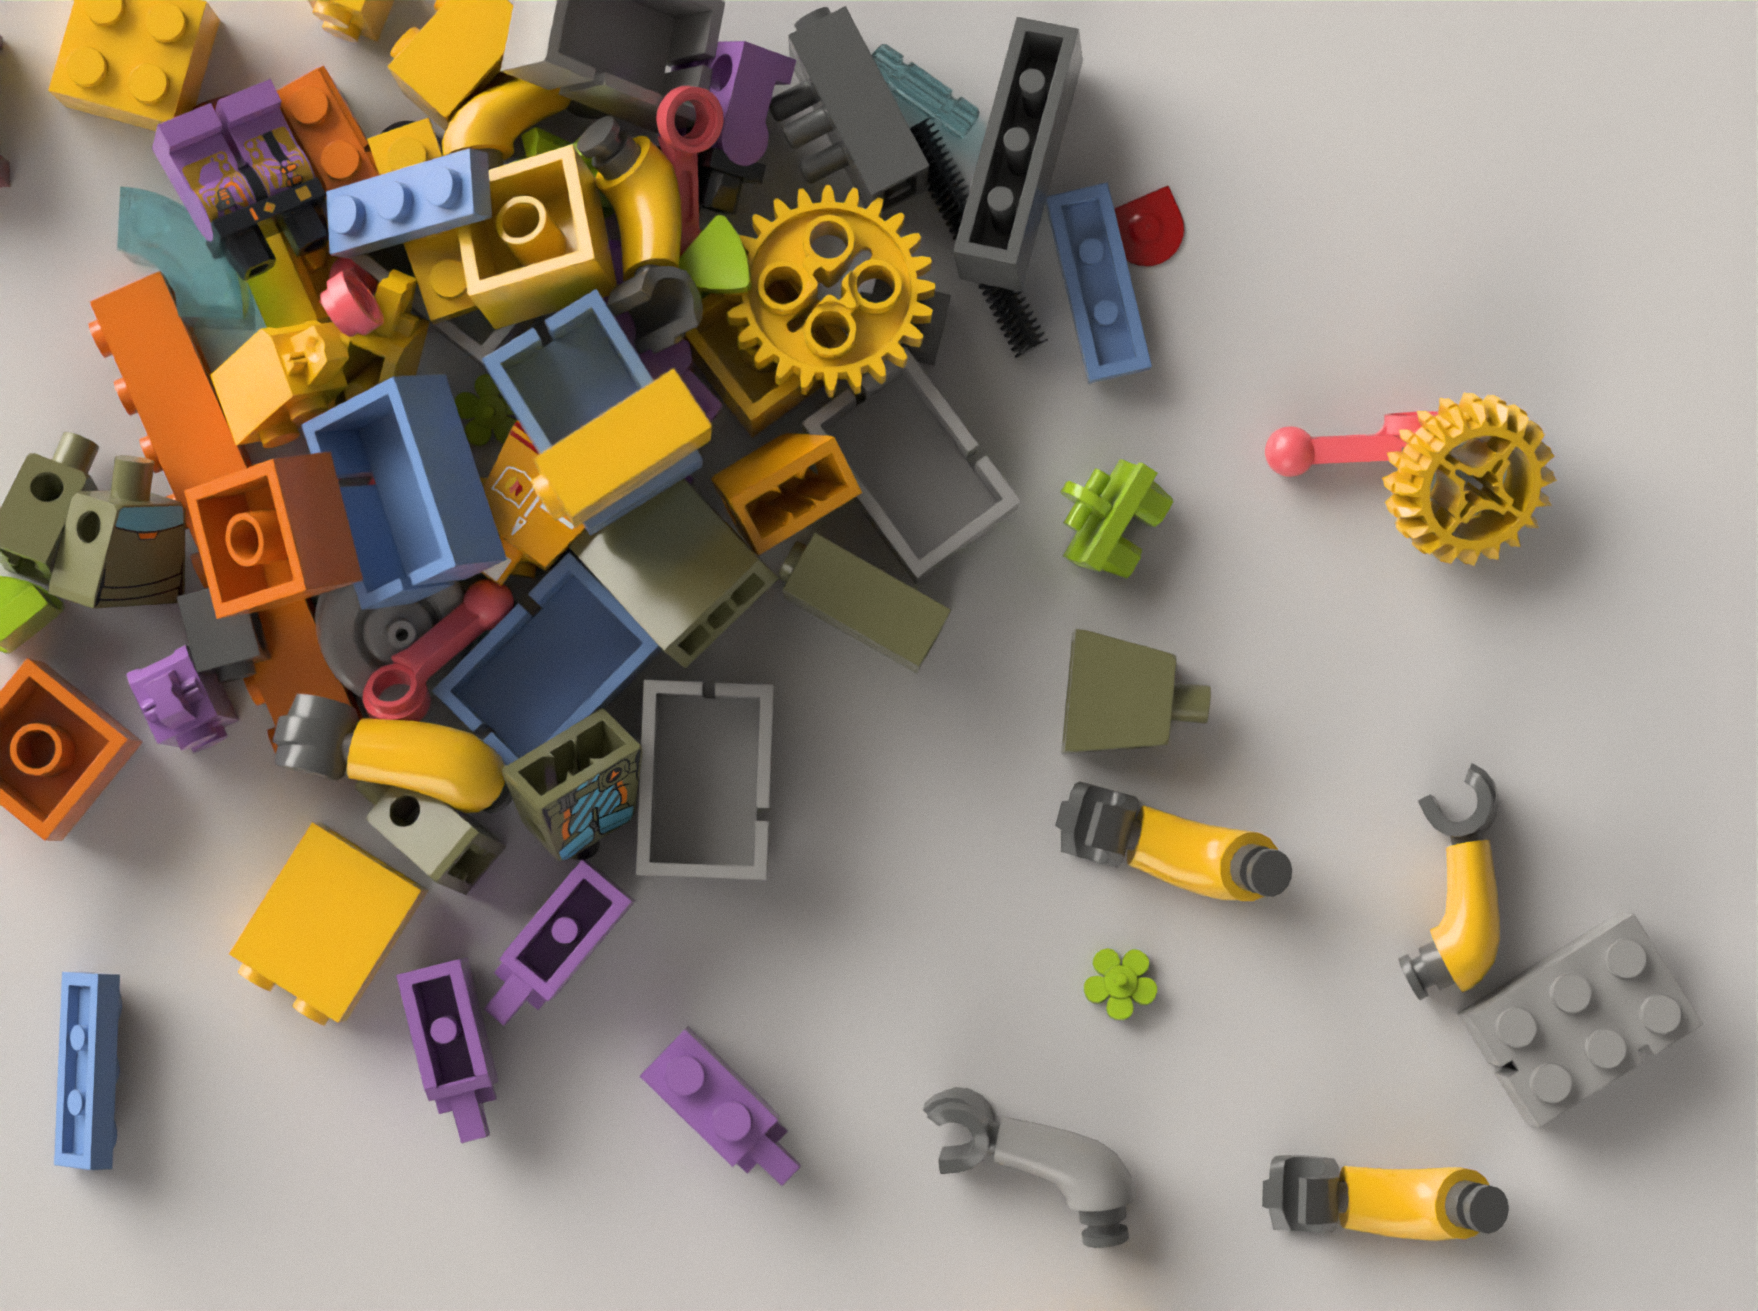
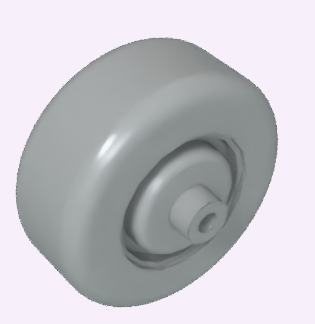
[315,581,473,702]

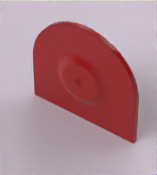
[1114,185,1184,266]

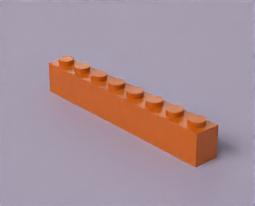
[88,271,364,754]

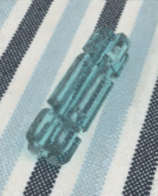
[872,44,980,139]

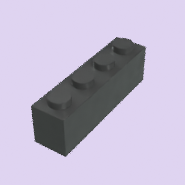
[953,17,1083,292]

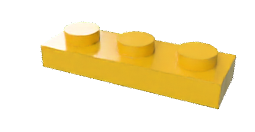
[367,118,478,325]

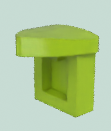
[679,215,752,300]
[0,576,65,654]

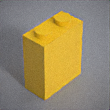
[531,369,712,528]
[229,822,429,1026]

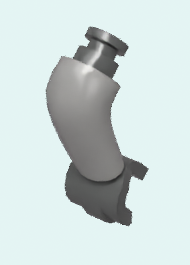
[923,1087,1136,1248]

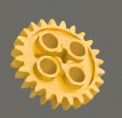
[724,185,935,398]

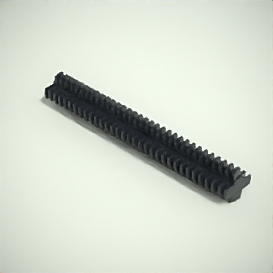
[910,117,1048,358]

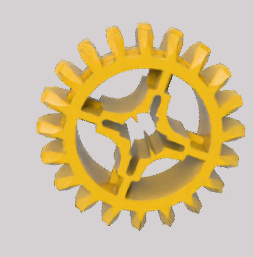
[1382,392,1557,566]

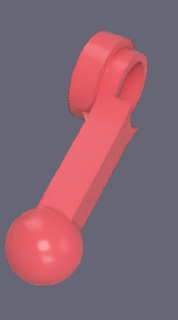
[656,86,723,257]
[318,257,384,337]
[1265,411,1438,477]
[362,579,514,721]

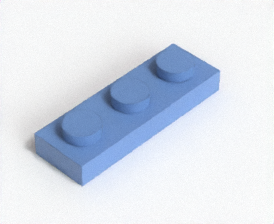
[326,148,492,258]
[1045,182,1152,384]
[54,972,122,1170]

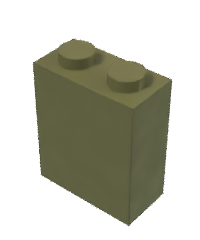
[568,478,779,668]
[778,533,951,674]

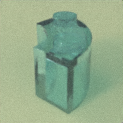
[117,186,256,330]

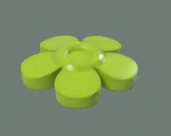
[454,374,517,446]
[1083,948,1157,1021]

